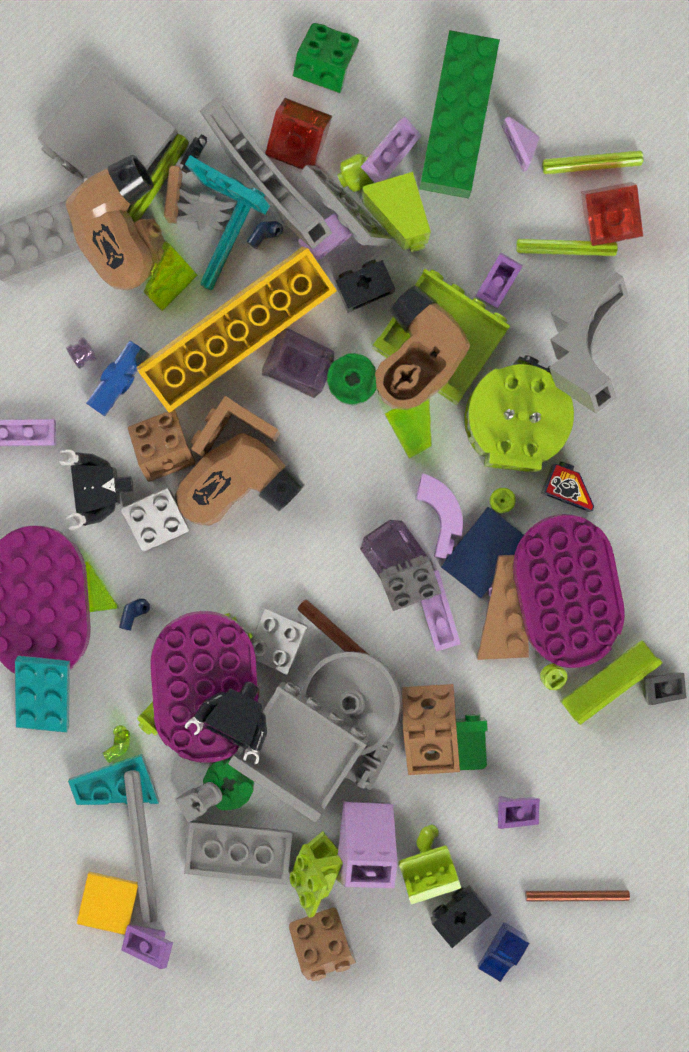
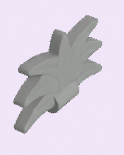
[177,189,236,232]

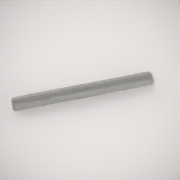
[124,771,158,923]

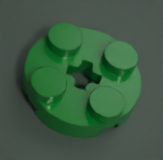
[327,353,377,405]
[203,758,254,811]

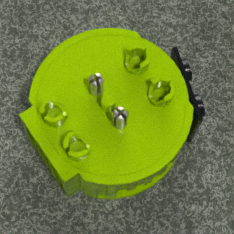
[464,355,574,473]

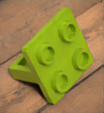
[289,844,343,917]
[398,845,461,905]

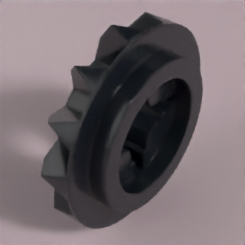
[180,134,207,174]

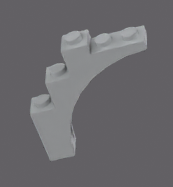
[200,94,332,250]
[549,273,628,413]

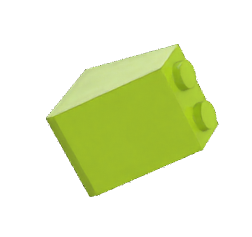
[362,172,431,252]

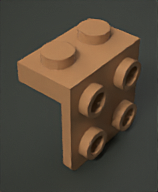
[289,907,356,981]

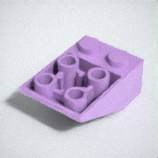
[336,801,397,888]

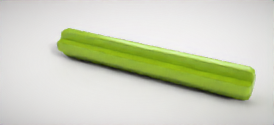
[127,134,189,223]
[542,151,644,174]
[516,239,618,256]

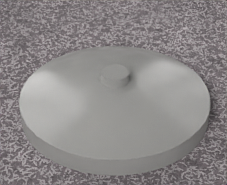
[301,651,402,756]

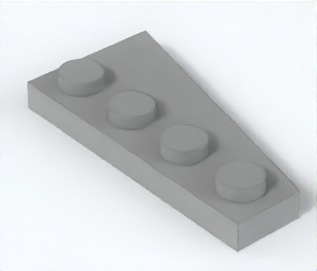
[300,165,395,247]

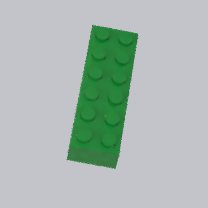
[419,30,500,199]

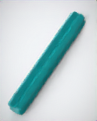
[200,202,251,290]

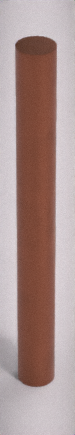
[525,890,630,902]

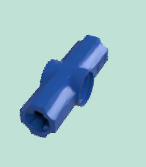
[86,341,149,416]

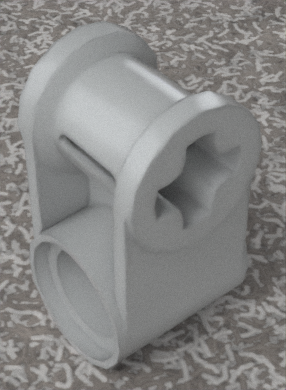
[175,782,222,822]

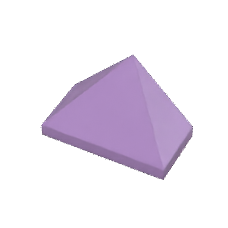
[502,117,540,172]

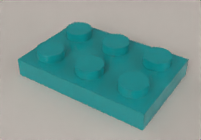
[15,656,70,733]

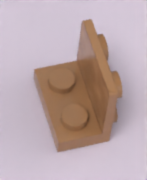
[128,410,196,482]

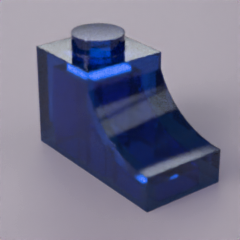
[478,922,530,982]

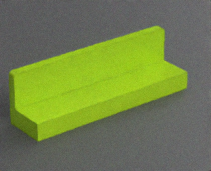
[560,640,663,725]

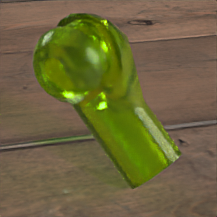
[102,725,131,763]

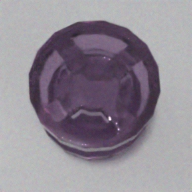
[66,337,97,369]

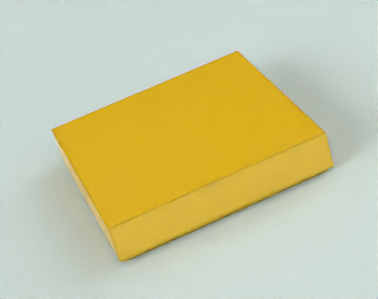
[76,871,138,935]

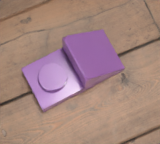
[476,253,523,309]
[498,796,540,829]
[121,925,173,969]

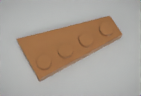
[477,555,529,660]

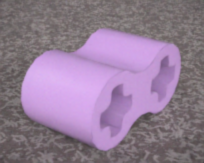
[298,213,352,261]

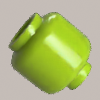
[337,153,374,192]

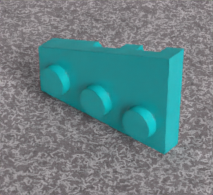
[185,155,270,215]
[68,754,159,805]

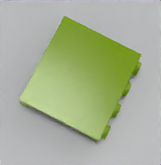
[372,269,510,405]

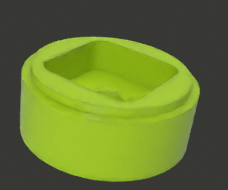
[489,487,516,513]
[540,663,567,690]

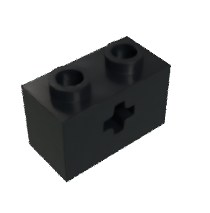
[335,259,395,313]
[430,885,492,948]

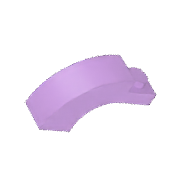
[416,474,463,559]

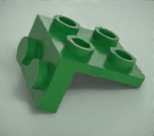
[293,23,359,93]
[434,714,488,771]

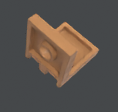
[191,396,280,457]
[402,684,460,775]

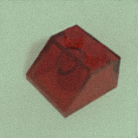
[265,98,332,170]
[581,182,643,246]

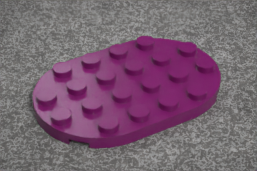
[513,514,625,668]
[0,526,91,674]
[151,611,258,763]

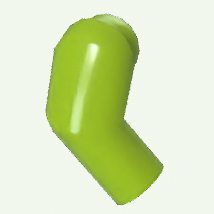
[416,824,439,853]

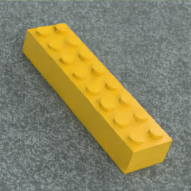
[136,246,337,413]

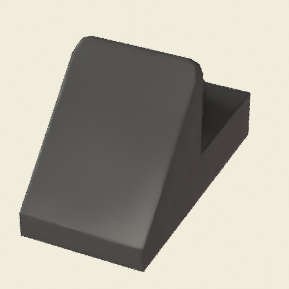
[643,672,687,705]

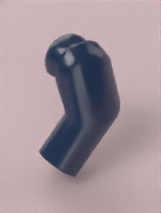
[247,221,283,249]
[119,598,150,631]

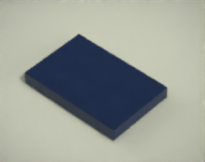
[440,507,524,599]

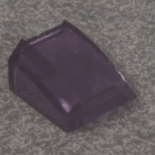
[262,328,334,398]
[360,520,433,580]

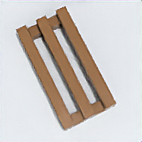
[164,166,183,224]

